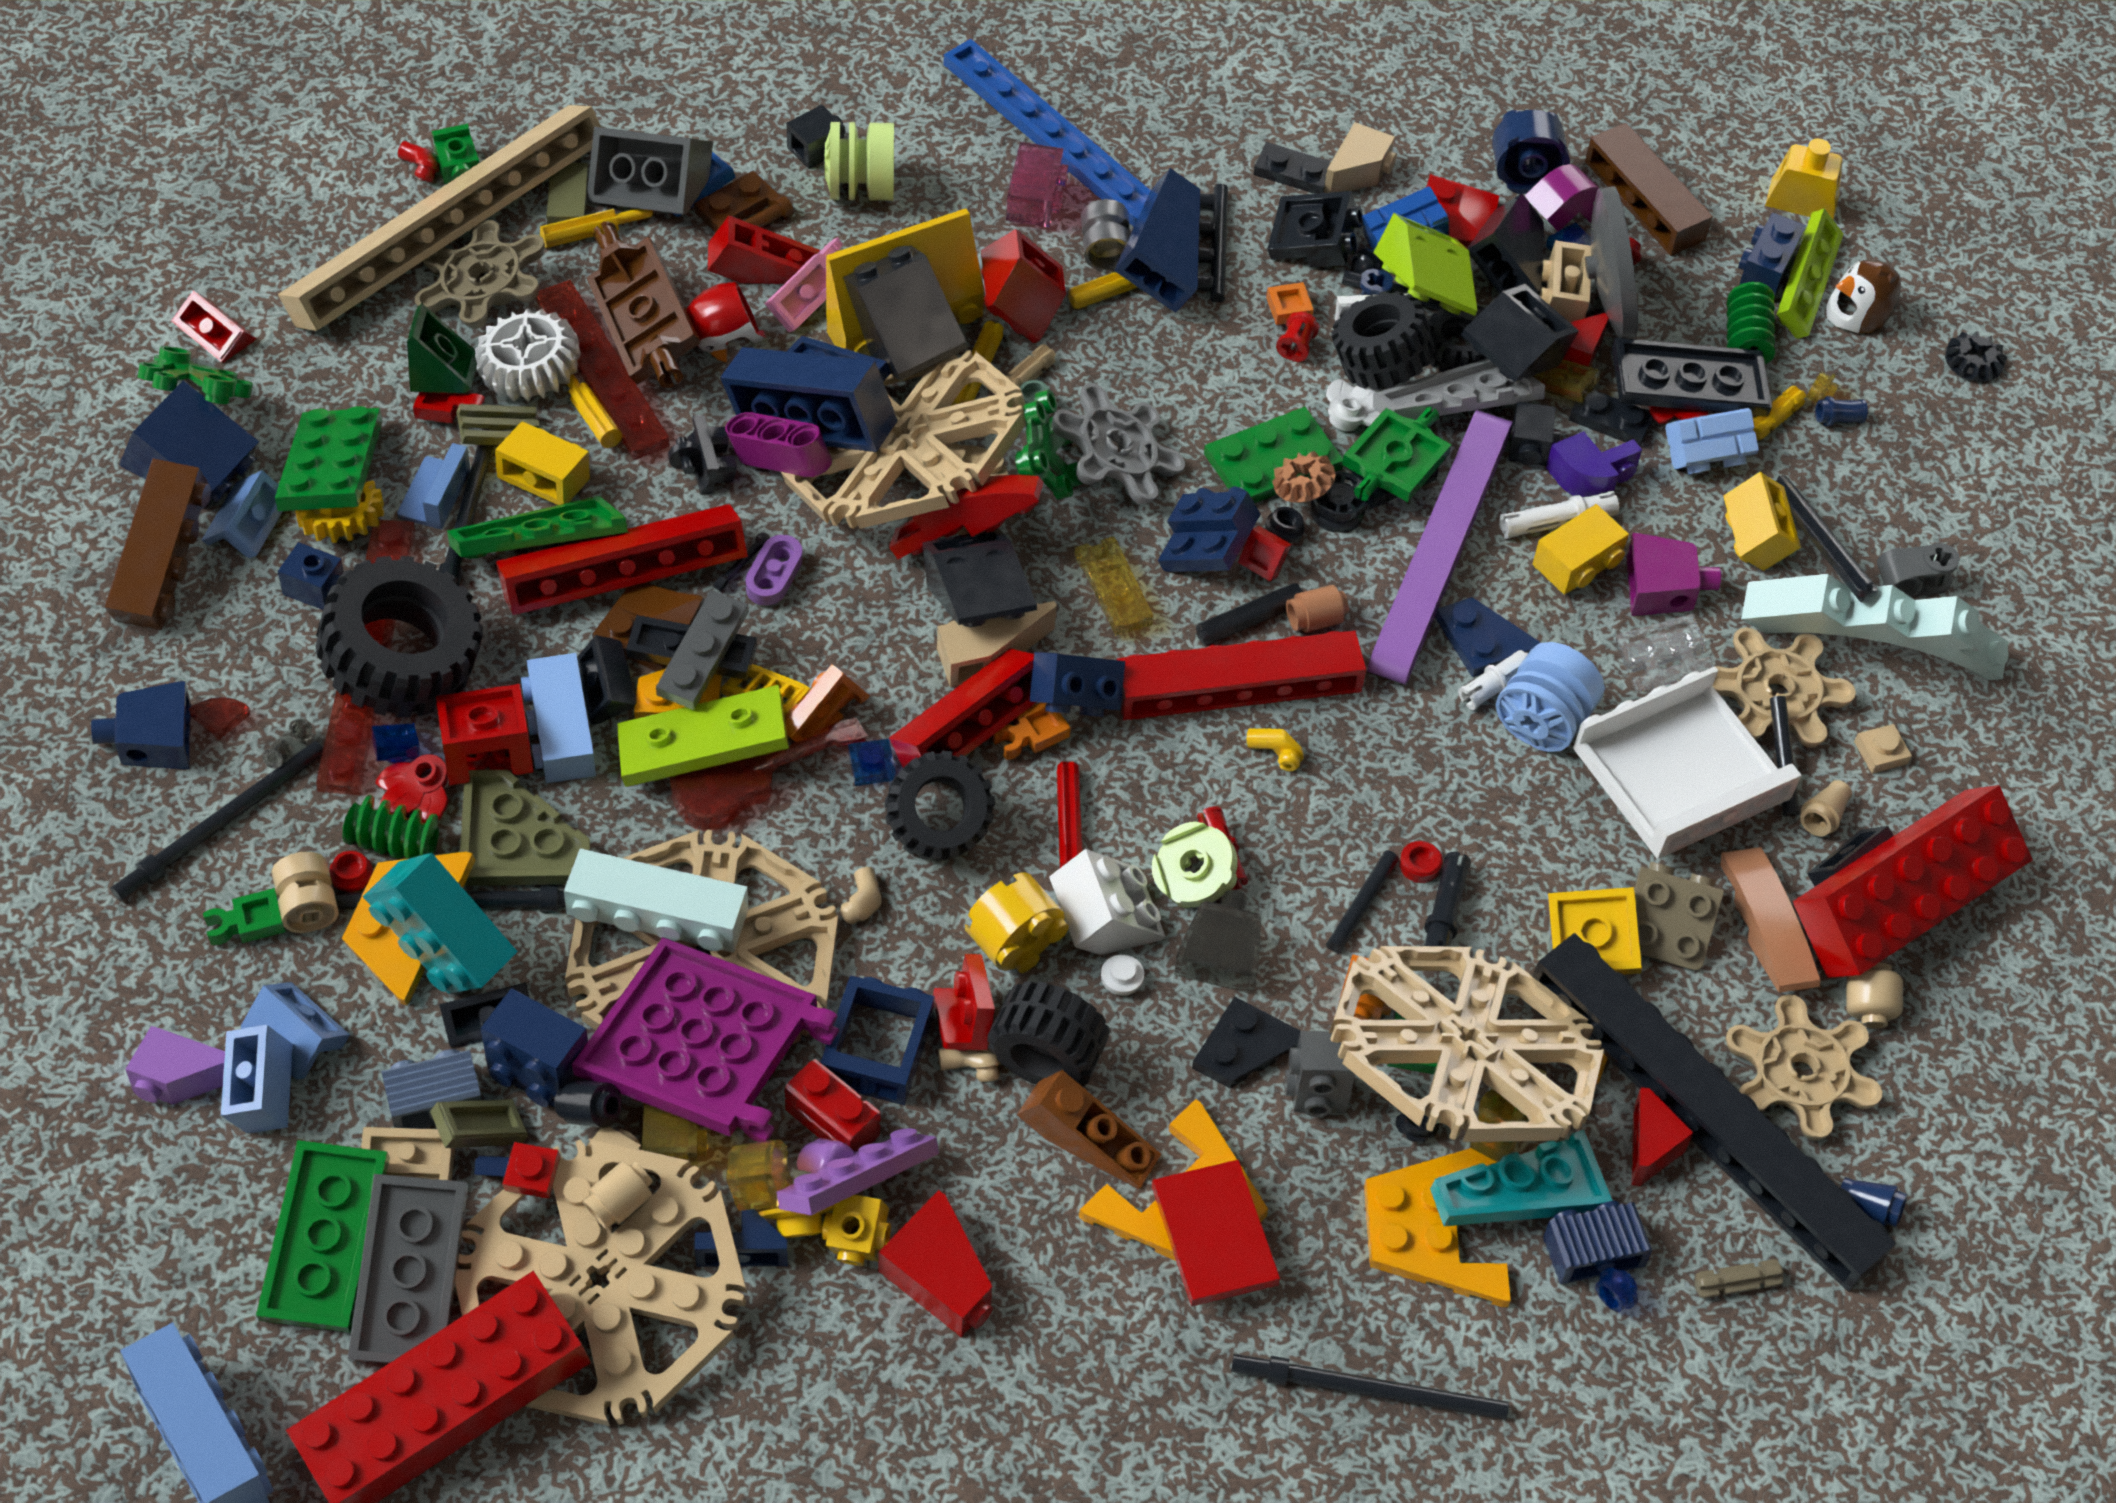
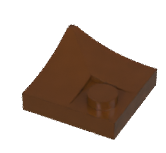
[592,582,704,672]

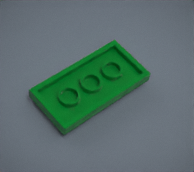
[275,406,383,511]
[256,1140,390,1333]

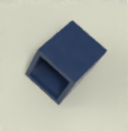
[119,380,259,509]

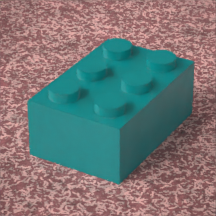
[362,853,518,994]

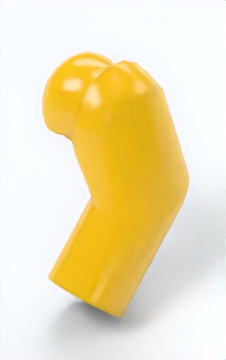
[1246,728,1304,772]

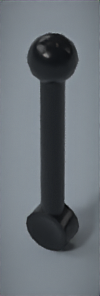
[713,532,770,592]

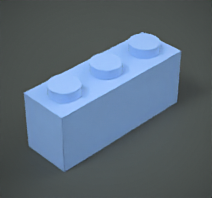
[521,653,596,784]

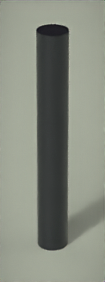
[1770,696,1800,817]
[1326,850,1399,954]

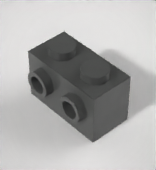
[1284,1031,1356,1117]

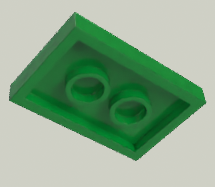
[1204,406,1343,503]

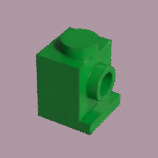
[431,123,479,185]

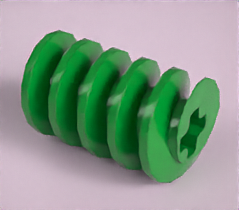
[1726,282,1776,365]
[342,795,439,859]

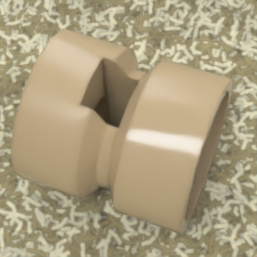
[271,852,339,933]

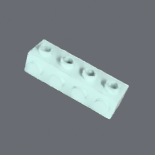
[564,849,748,953]

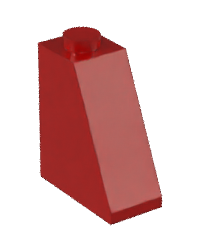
[878,1190,993,1337]

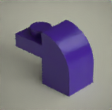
[1546,431,1642,498]

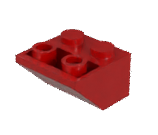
[980,229,1066,343]

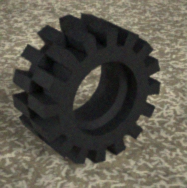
[1428,308,1486,372]

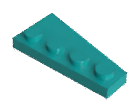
[1430,1129,1613,1226]

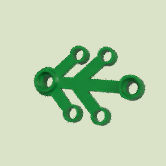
[137,346,253,404]
[1015,389,1083,500]

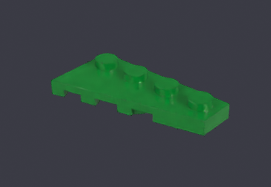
[447,496,628,559]

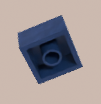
[480,988,588,1107]

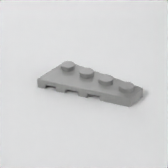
[1373,358,1545,420]

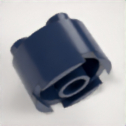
[1492,110,1570,194]

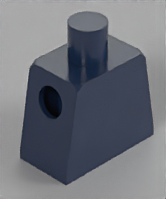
[91,681,191,769]

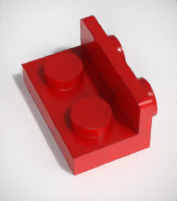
[933,954,995,1051]

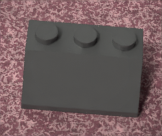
[586,127,713,214]

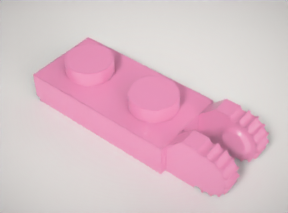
[765,237,843,332]

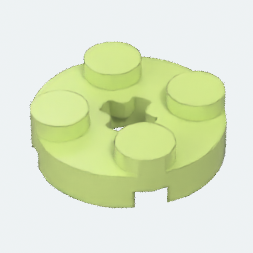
[1152,822,1238,908]

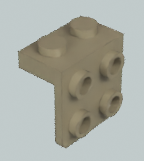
[1634,862,1724,970]

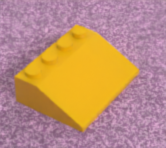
[826,208,984,356]

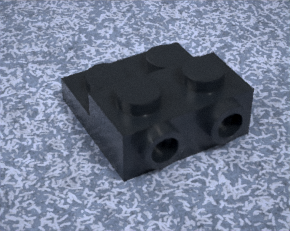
[1267,191,1363,268]

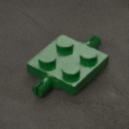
[1342,406,1452,502]

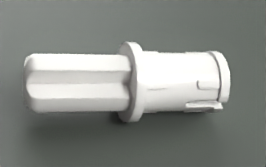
[1458,650,1528,710]

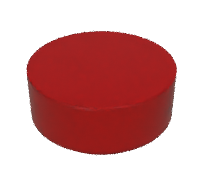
[1399,841,1443,883]

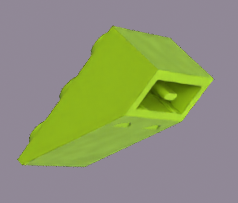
[1373,213,1478,316]

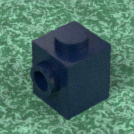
[278,542,344,610]

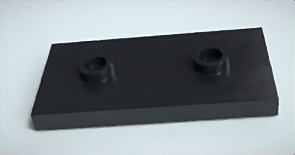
[1612,338,1772,416]

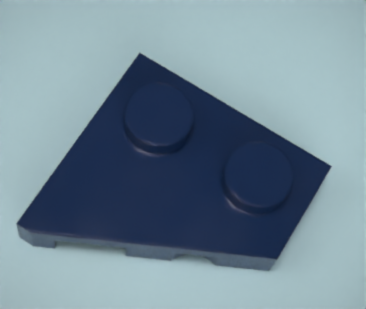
[1435,597,1540,677]

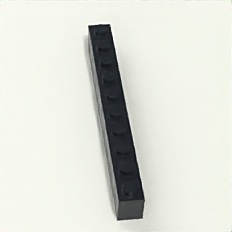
[1532,932,1896,1292]

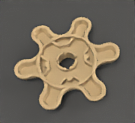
[1709,627,1856,748]
[1726,994,1883,1141]

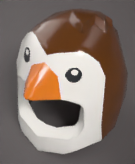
[1826,260,1901,333]

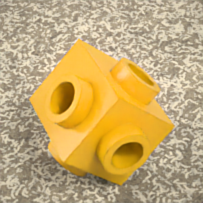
[822,1195,891,1266]

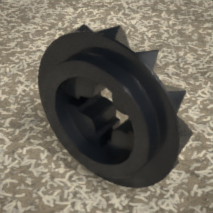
[1945,331,2007,382]

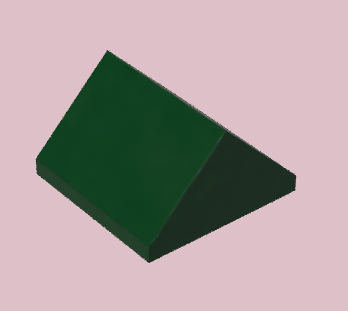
[407,303,477,393]

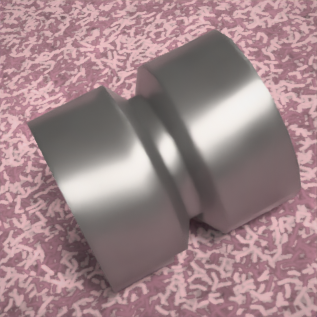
[1081,199,1130,270]

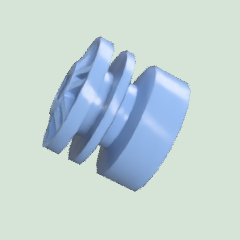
[1495,642,1605,752]

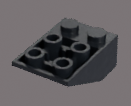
[922,528,1037,627]

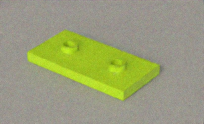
[617,685,789,787]

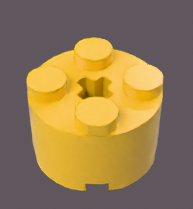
[965,872,1069,973]

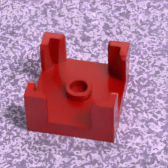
[436,684,534,785]

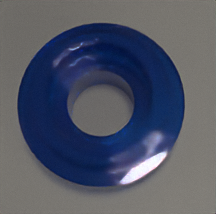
[1595,1268,1638,1312]

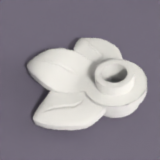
[1326,379,1384,431]

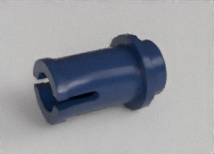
[1815,396,1868,427]

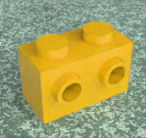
[495,421,590,505]
[1723,472,1801,571]
[1532,504,1629,595]

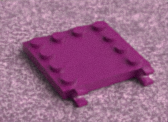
[572,937,839,1143]

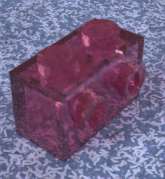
[1006,142,1069,227]

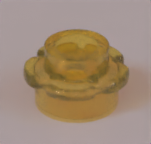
[1806,371,1839,406]

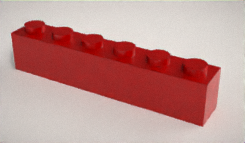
[496,504,748,615]
[1116,630,1366,721]

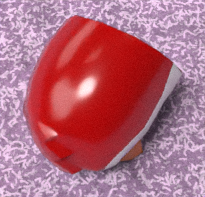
[686,282,767,362]

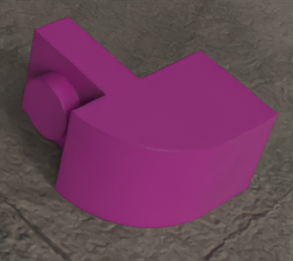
[1525,164,1599,232]

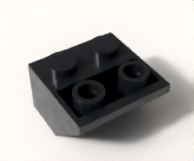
[1461,284,1579,382]

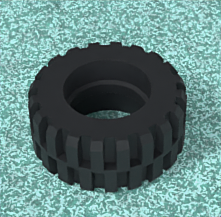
[315,556,483,717]

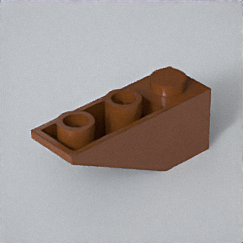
[1017,1070,1161,1189]

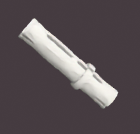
[1500,491,1619,539]

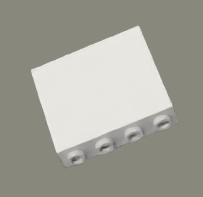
[1573,666,1802,859]

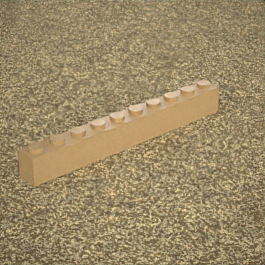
[278,105,602,331]

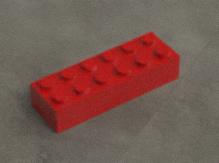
[1792,785,2033,978]
[286,1270,591,1503]

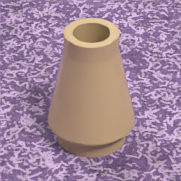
[1800,780,1852,837]

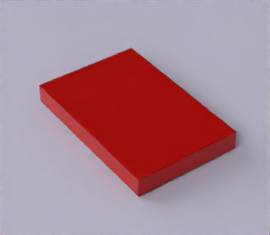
[1151,1159,1280,1307]

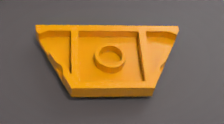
[342,851,476,1006]

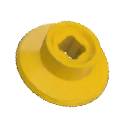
[758,1205,834,1238]

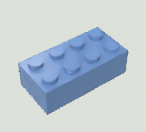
[120,1322,274,1503]

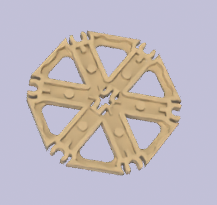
[781,350,1026,529]
[565,830,838,1044]
[1329,946,1604,1142]
[455,1138,748,1426]

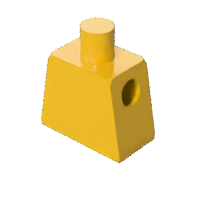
[1765,138,1843,220]

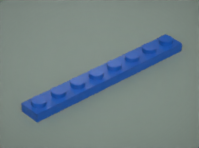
[943,39,1151,227]

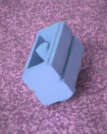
[1665,408,1759,475]

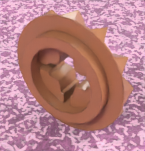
[1272,451,1335,503]

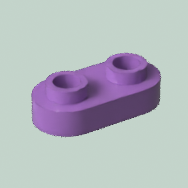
[746,535,803,606]

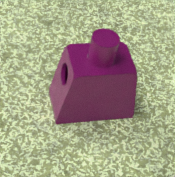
[1626,533,1721,616]

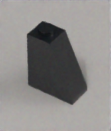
[1467,193,1544,294]

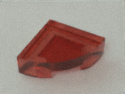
[189,697,251,740]

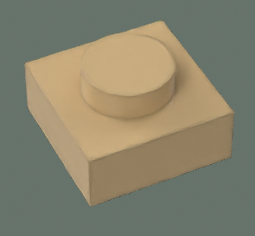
[1854,724,1912,774]

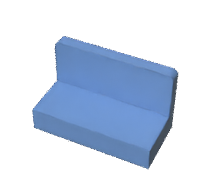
[397,443,470,530]
[202,470,283,558]
[241,982,350,1080]

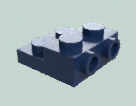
[1158,486,1261,572]

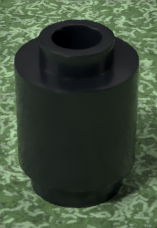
[554,1080,622,1128]

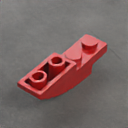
[889,475,1044,560]

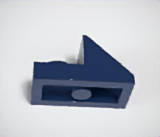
[695,1201,788,1267]

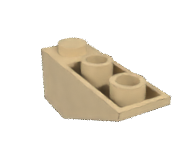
[937,601,1057,687]

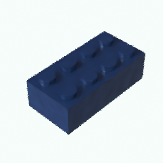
[720,347,898,452]

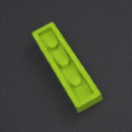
[1777,209,1844,339]

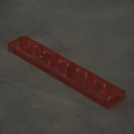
[536,279,670,460]

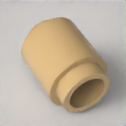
[583,1161,653,1229]

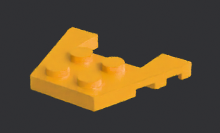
[1079,1099,1268,1261]
[1364,1143,1511,1307]

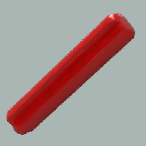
[1056,761,1082,868]

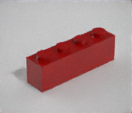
[889,648,1036,768]

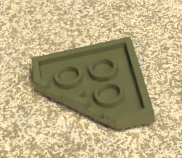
[460,770,591,886]

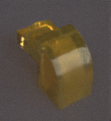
[726,1139,794,1212]

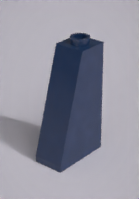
[1114,168,1200,313]

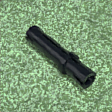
[1424,852,1471,947]

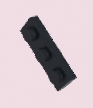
[626,615,757,680]

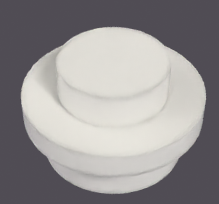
[1101,955,1144,996]

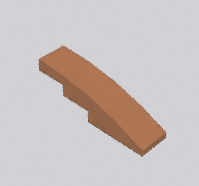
[1720,847,1820,993]

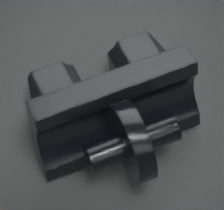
[668,415,737,495]

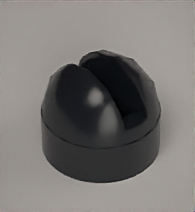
[1351,248,1382,274]

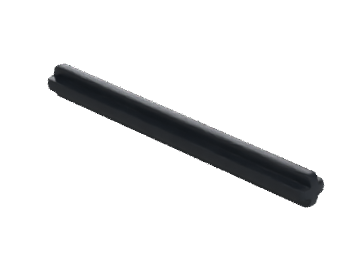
[1776,475,1878,603]

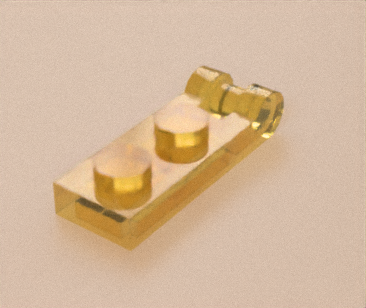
[1075,536,1154,636]

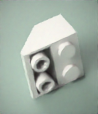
[1049,849,1166,955]

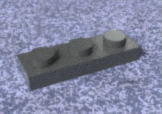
[656,590,749,710]

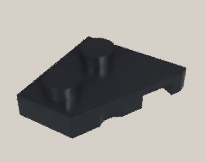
[1192,996,1301,1088]

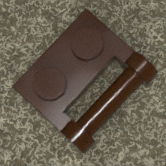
[694,170,794,233]

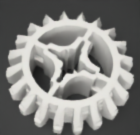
[475,308,581,402]

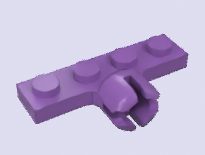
[777,1128,939,1215]

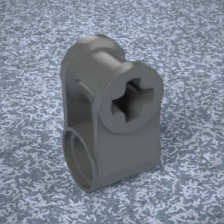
[1877,543,1960,597]

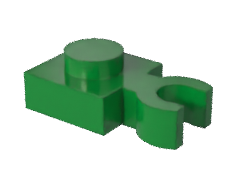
[203,888,286,945]

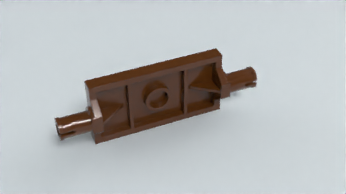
[586,221,701,388]

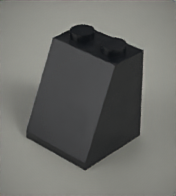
[843,245,968,381]

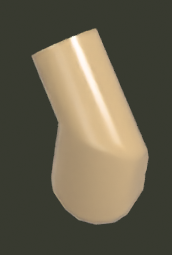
[840,867,882,924]
[938,1048,1001,1082]

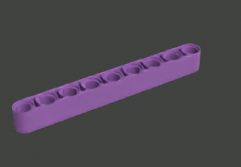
[1367,410,1513,685]

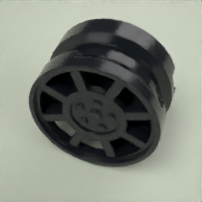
[1310,471,1367,533]

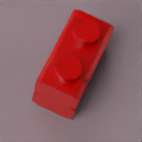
[784,1059,881,1152]

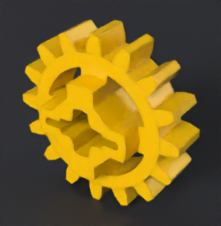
[295,480,385,543]

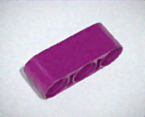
[725,412,832,477]

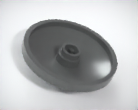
[1585,186,1638,339]

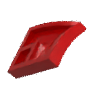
[1425,174,1500,248]

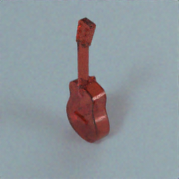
[670,717,867,831]

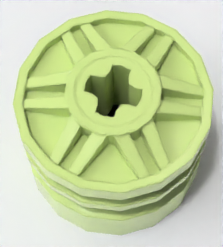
[825,122,894,201]

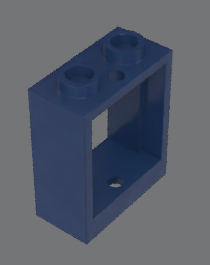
[820,975,935,1106]

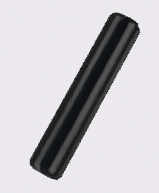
[1196,583,1304,646]

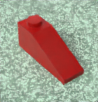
[707,216,821,284]

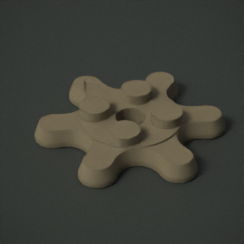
[415,220,545,329]

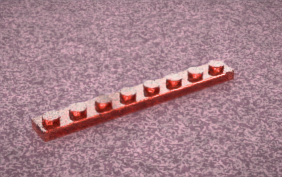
[316,519,416,795]

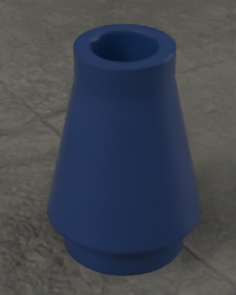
[1840,1177,1908,1228]

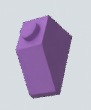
[125,1026,225,1104]

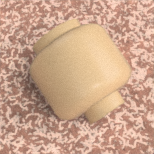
[1846,963,1903,1028]

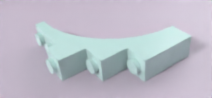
[1741,574,2009,680]

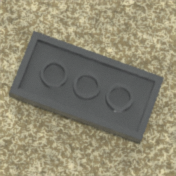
[348,1174,468,1365]

